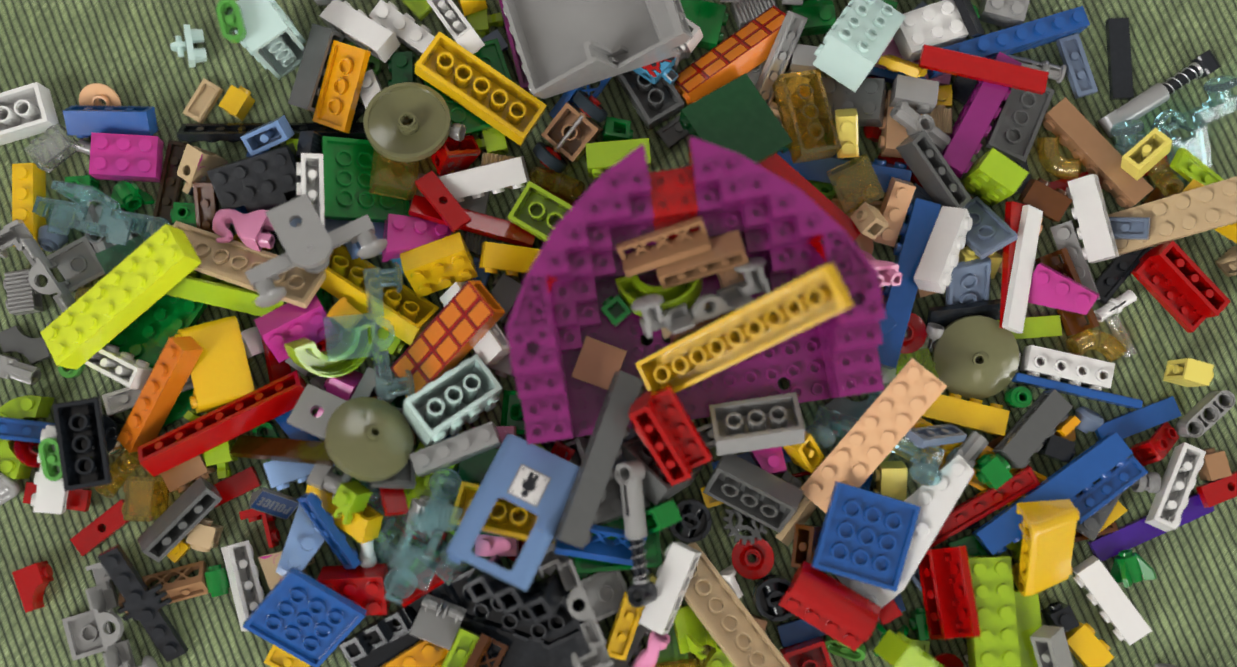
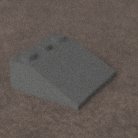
[620,435,703,506]

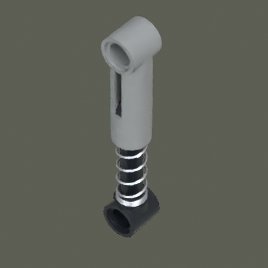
[1098,49,1221,138]
[615,460,658,608]

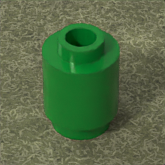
[1004,387,1032,408]
[204,564,230,598]

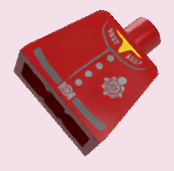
[431,135,481,176]

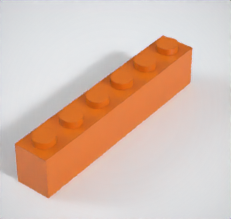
[117,336,203,453]

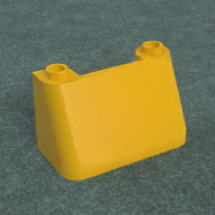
[175,316,255,413]
[1012,499,1080,596]

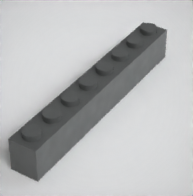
[554,370,644,549]

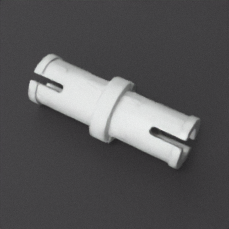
[1094,290,1137,322]

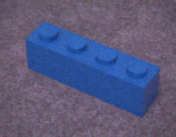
[63,105,158,138]

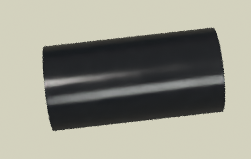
[52,397,113,491]

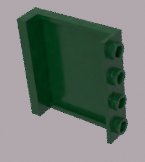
[679,74,793,164]

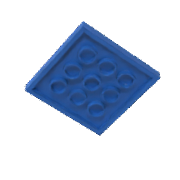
[811,481,921,592]
[242,566,367,667]

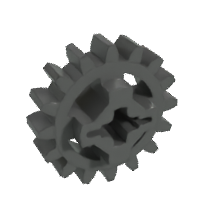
[722,507,767,545]

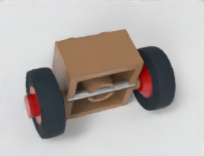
[532,90,608,173]

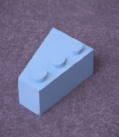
[263,460,335,491]
[276,503,336,576]

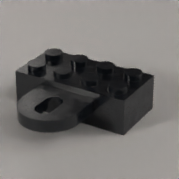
[207,143,301,239]

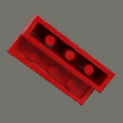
[1131,240,1231,333]
[628,385,712,486]
[918,546,981,640]
[779,561,881,651]

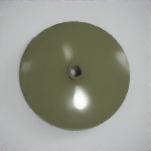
[364,82,451,162]
[932,315,1020,399]
[325,397,413,482]

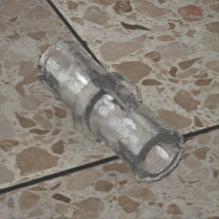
[1105,314,1137,358]

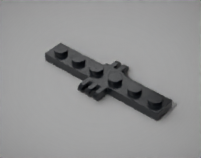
[97,544,188,662]

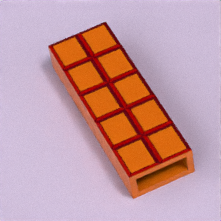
[674,5,786,105]
[390,280,506,396]

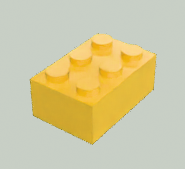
[399,232,478,298]

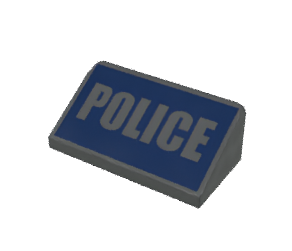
[249,487,299,520]

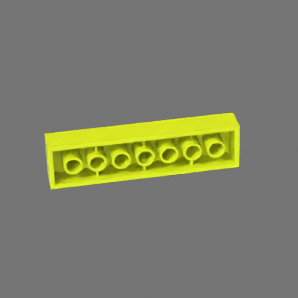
[40,224,202,370]

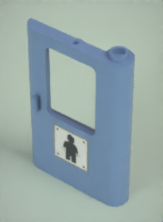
[445,434,579,592]

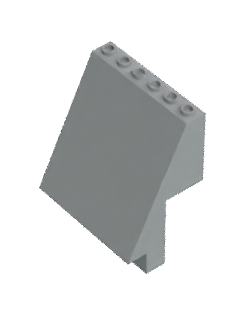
[502,0,693,99]

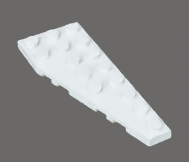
[835,455,975,610]

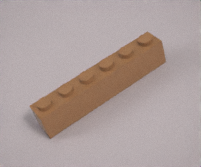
[1042,97,1154,209]

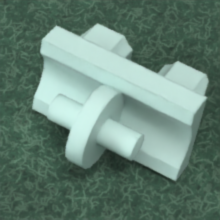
[170,24,207,68]

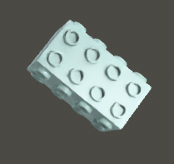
[227,0,306,80]
[813,0,906,92]
[402,354,502,448]

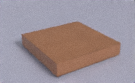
[571,336,627,390]

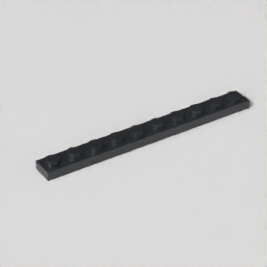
[177,122,368,143]

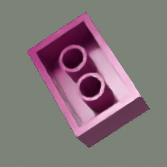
[89,132,164,183]
[254,294,337,363]

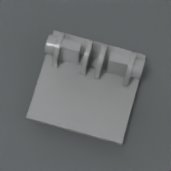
[409,594,467,650]

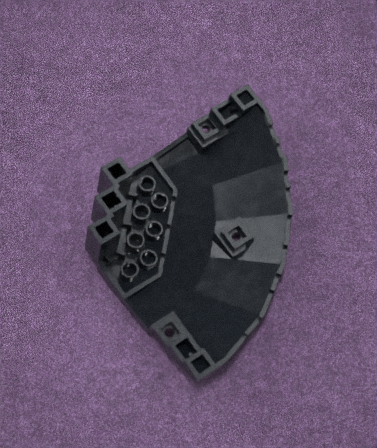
[339,554,590,667]

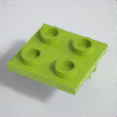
[673,605,723,660]

